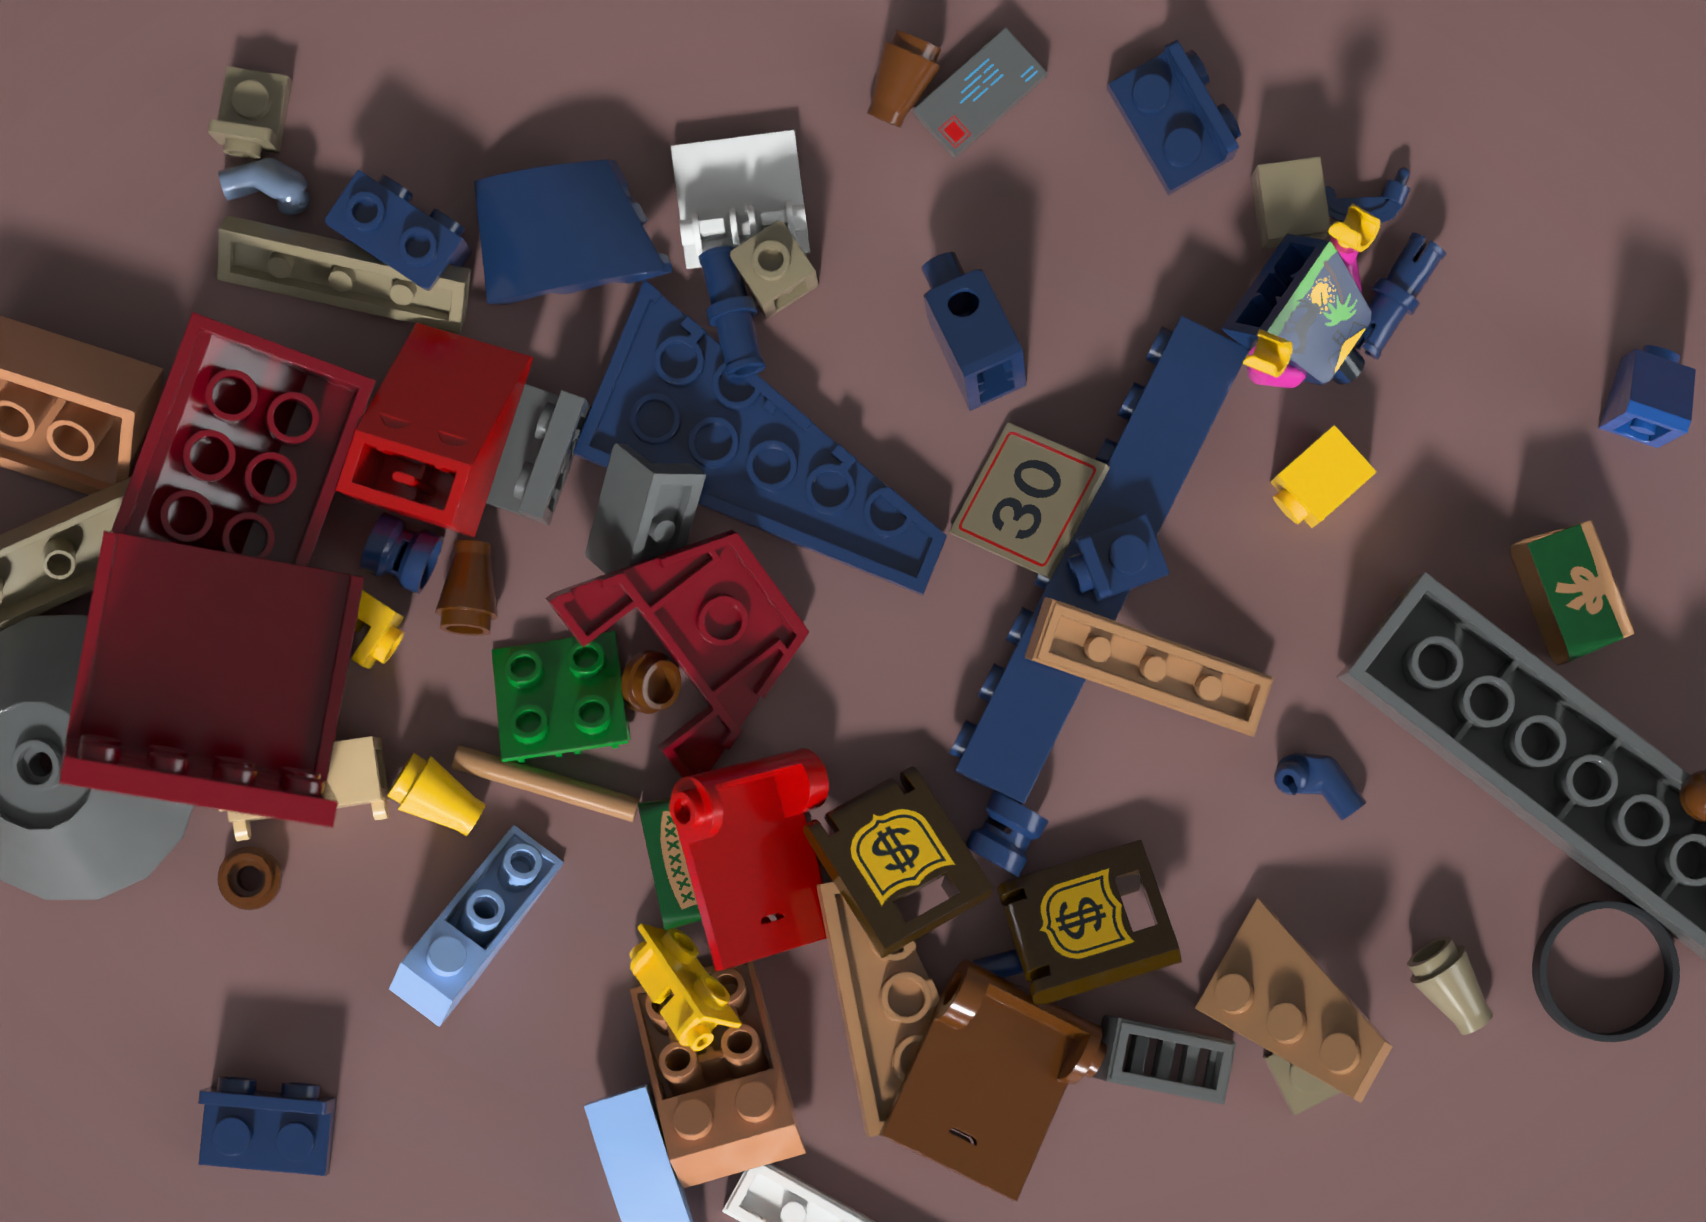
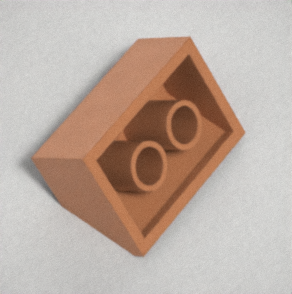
[0,315,164,495]

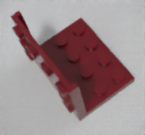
[59,530,364,828]

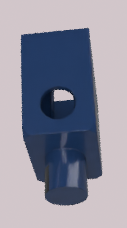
[922,252,1027,411]

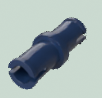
[1354,232,1447,360]
[698,245,766,378]

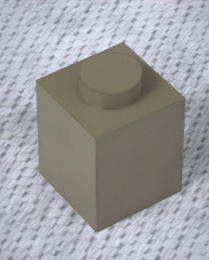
[1251,157,1330,251]

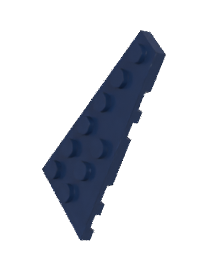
[573,280,947,596]

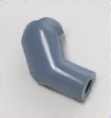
[218,158,311,215]

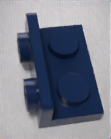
[1107,39,1241,195]
[198,1076,337,1176]

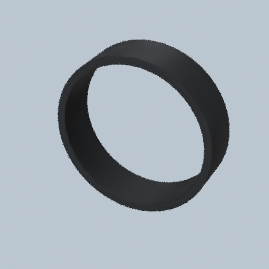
[1532,901,1680,1042]

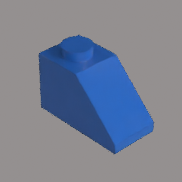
[1598,345,1696,448]

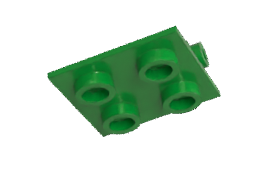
[491,631,631,763]

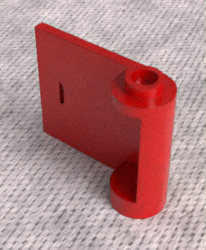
[669,748,829,971]

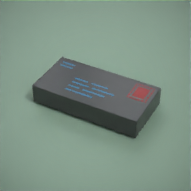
[913,27,1047,160]

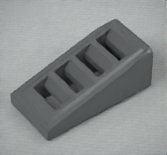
[1093,1015,1236,1105]

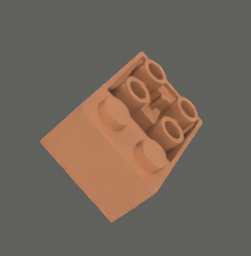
[629,961,806,1188]

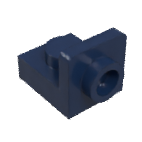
[1068,514,1170,603]

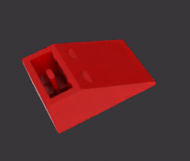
[335,322,534,537]

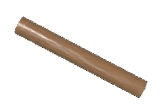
[452,745,641,822]

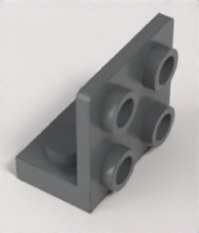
[486,384,591,526]

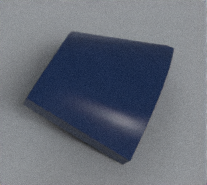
[474,159,672,305]

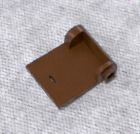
[879,959,1107,1202]

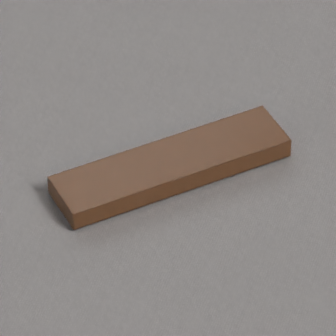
[1024,597,1274,737]

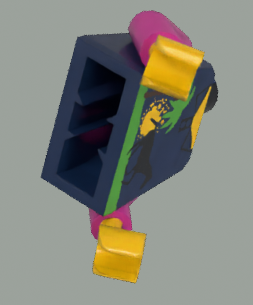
[1222,203,1381,388]

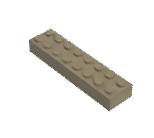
[0,477,131,631]

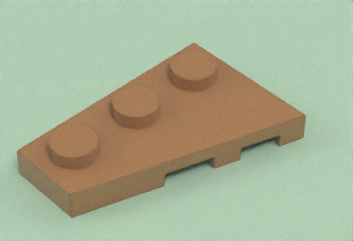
[1195,898,1393,1103]

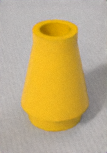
[387,753,486,836]

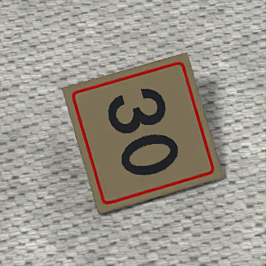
[949,422,1110,579]

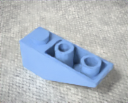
[389,825,564,1027]

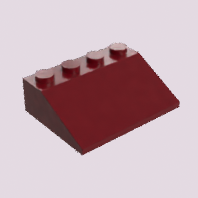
[111,312,376,566]

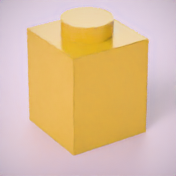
[1271,425,1377,528]

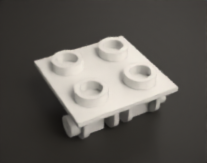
[671,130,810,269]

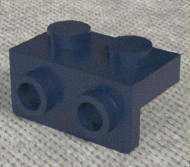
[325,169,472,291]

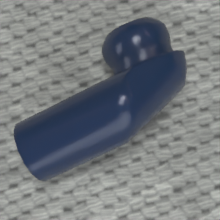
[1274,753,1366,820]

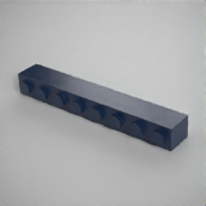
[949,315,1250,805]

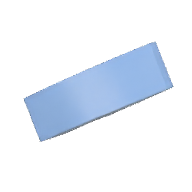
[584,1083,694,1222]

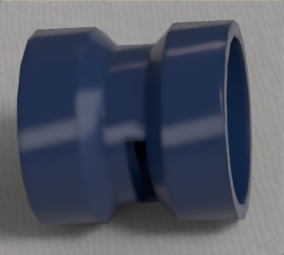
[360,512,444,594]
[965,791,1049,877]

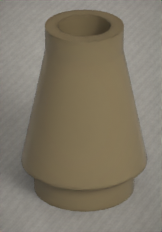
[1407,936,1493,1035]

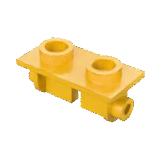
[629,923,742,1051]

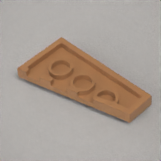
[816,882,940,1137]

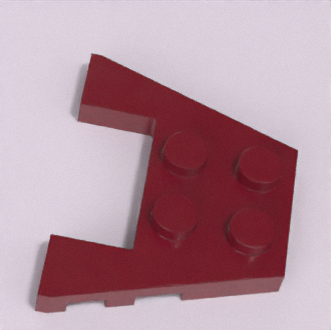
[545,530,810,778]

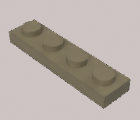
[217,215,471,333]

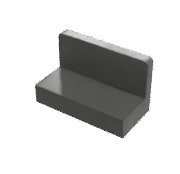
[585,444,706,574]

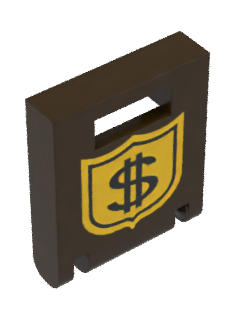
[803,766,994,958]
[997,840,1182,1005]

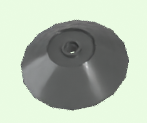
[0,615,194,900]

